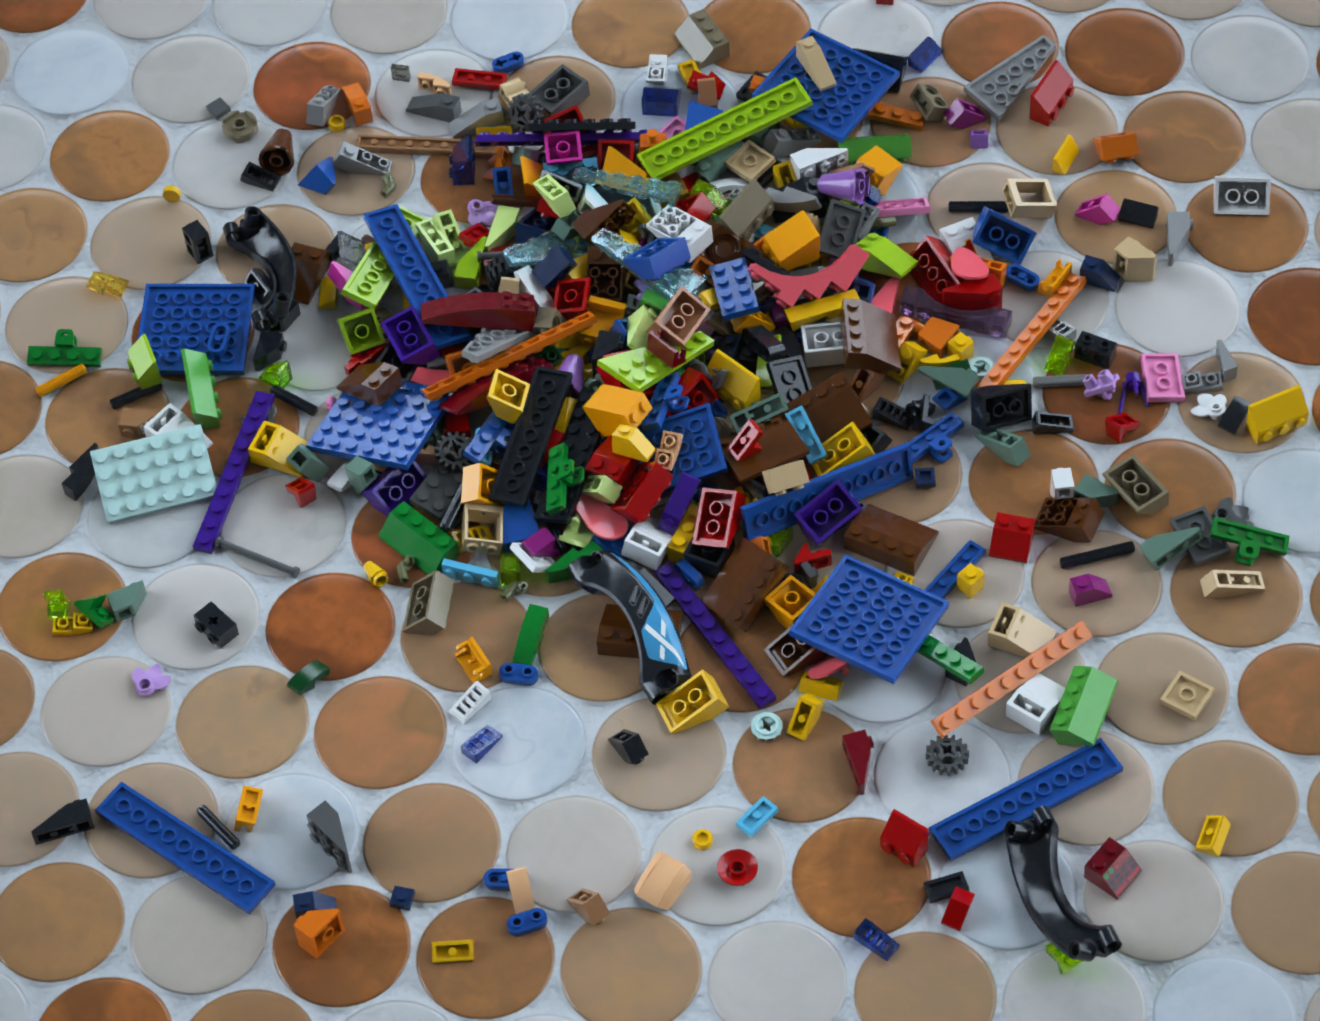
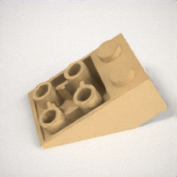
[988,602,1057,657]

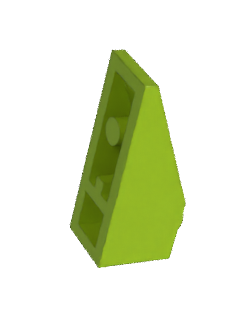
[452,236,487,290]

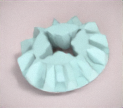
[969,357,995,382]
[751,712,783,741]

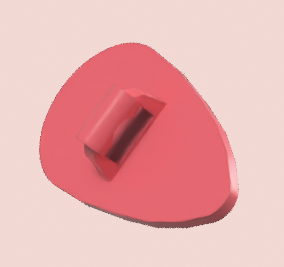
[951,247,989,280]
[576,494,628,540]
[808,655,849,679]

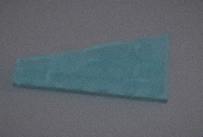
[572,167,683,207]
[591,228,709,301]
[502,230,592,267]

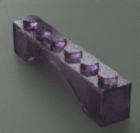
[899,285,1012,339]

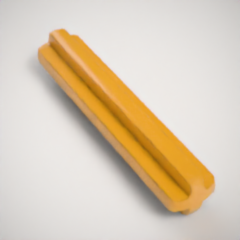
[35,364,87,397]

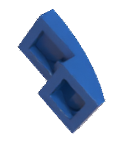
[932,387,971,411]

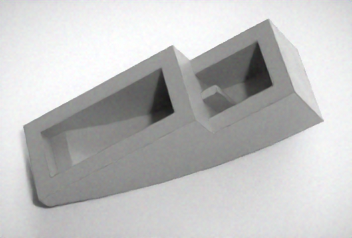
[766,186,822,212]

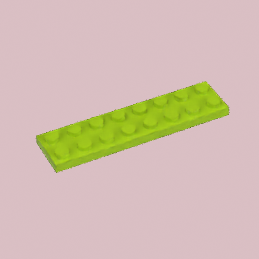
[341,205,427,310]

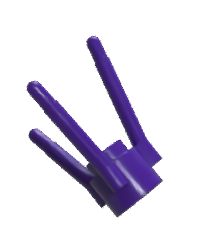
[1118,372,1150,414]

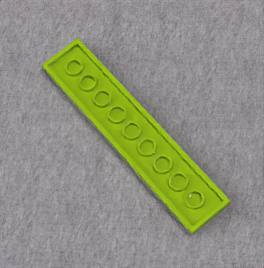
[636,77,813,183]

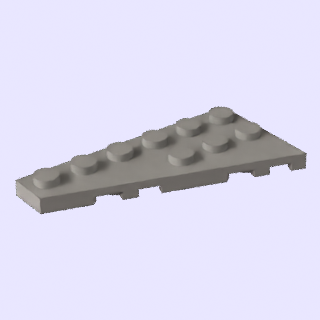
[964,35,1056,121]
[462,318,539,363]

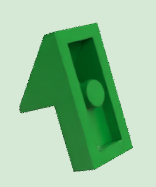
[73,594,115,628]

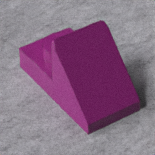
[521,527,560,557]

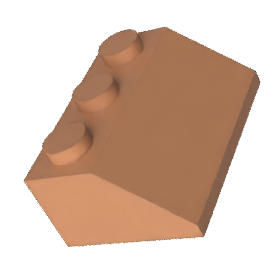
[646,286,711,347]

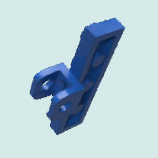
[641,372,690,431]
[462,411,512,464]
[907,412,964,464]

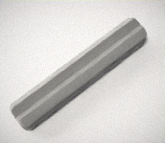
[1033,374,1088,388]

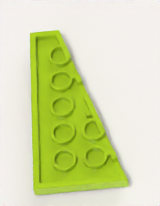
[597,331,715,392]

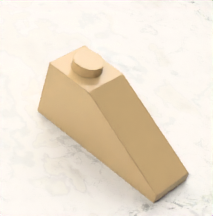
[796,36,837,91]
[1200,570,1265,598]

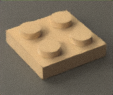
[725,140,776,182]
[1160,671,1215,721]

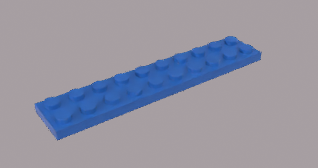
[363,204,470,350]
[740,443,914,541]
[929,738,1123,862]
[95,782,276,915]

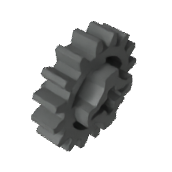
[506,93,544,132]
[434,431,473,472]
[925,735,969,776]

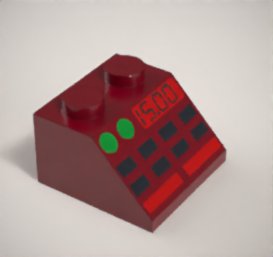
[1084,837,1142,900]

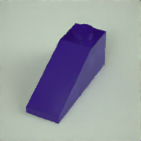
[657,472,700,536]

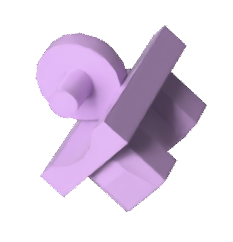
[1083,369,1120,400]

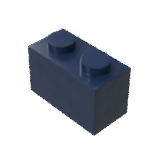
[531,246,578,290]

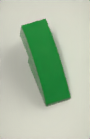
[545,541,604,584]
[512,604,549,665]

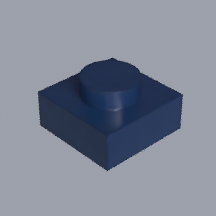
[915,467,936,489]
[389,886,415,911]

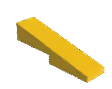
[784,289,860,331]

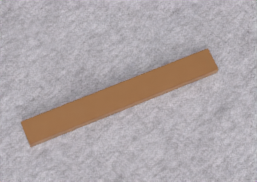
[356,134,497,158]

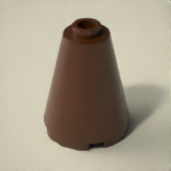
[259,128,294,175]

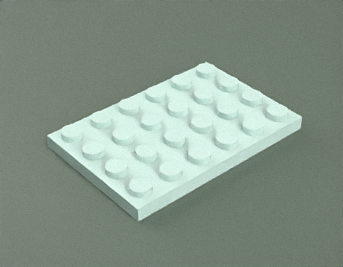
[90,424,217,524]

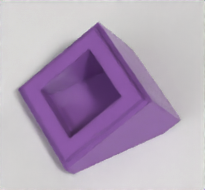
[970,130,988,149]

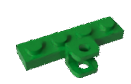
[27,329,103,367]
[546,442,584,515]
[1210,517,1290,566]

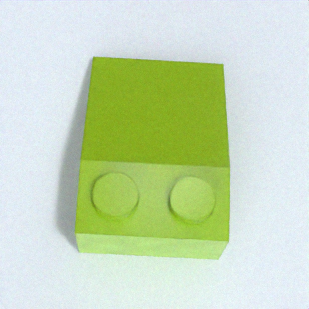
[856,233,918,279]

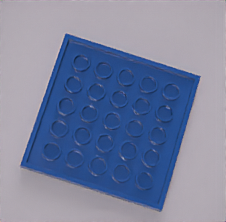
[752,28,900,143]
[133,284,255,375]
[306,381,455,470]
[789,554,949,685]

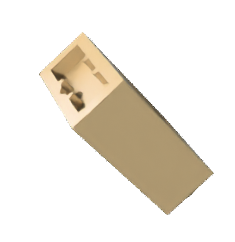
[1002,178,1057,218]
[461,503,503,555]

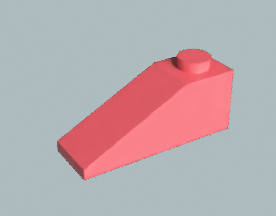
[871,277,899,314]

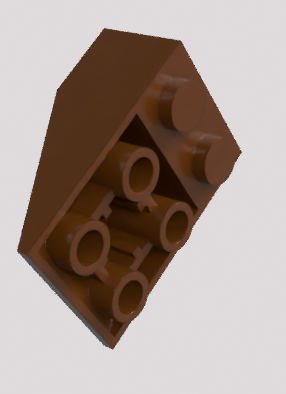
[571,199,637,246]
[586,246,629,301]
[1035,498,1105,543]

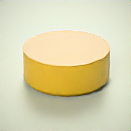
[327,115,346,132]
[162,186,181,202]
[692,829,713,850]

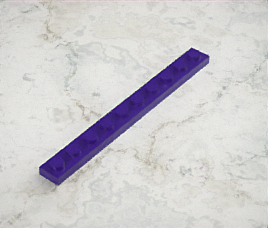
[475,129,648,147]
[193,391,275,554]
[653,561,776,710]

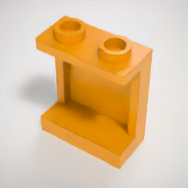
[579,295,626,346]

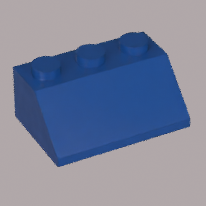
[972,206,1037,265]
[623,237,691,281]

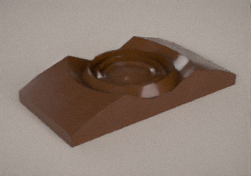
[699,220,766,274]

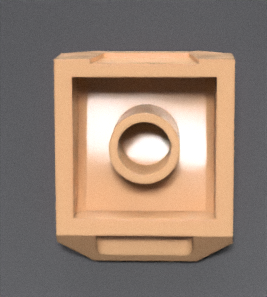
[634,852,692,910]

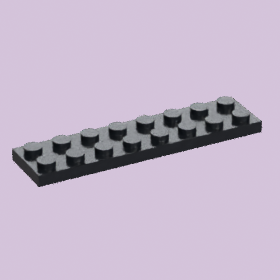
[489,366,573,508]
[534,391,602,524]

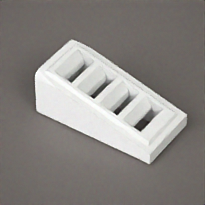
[449,681,491,724]

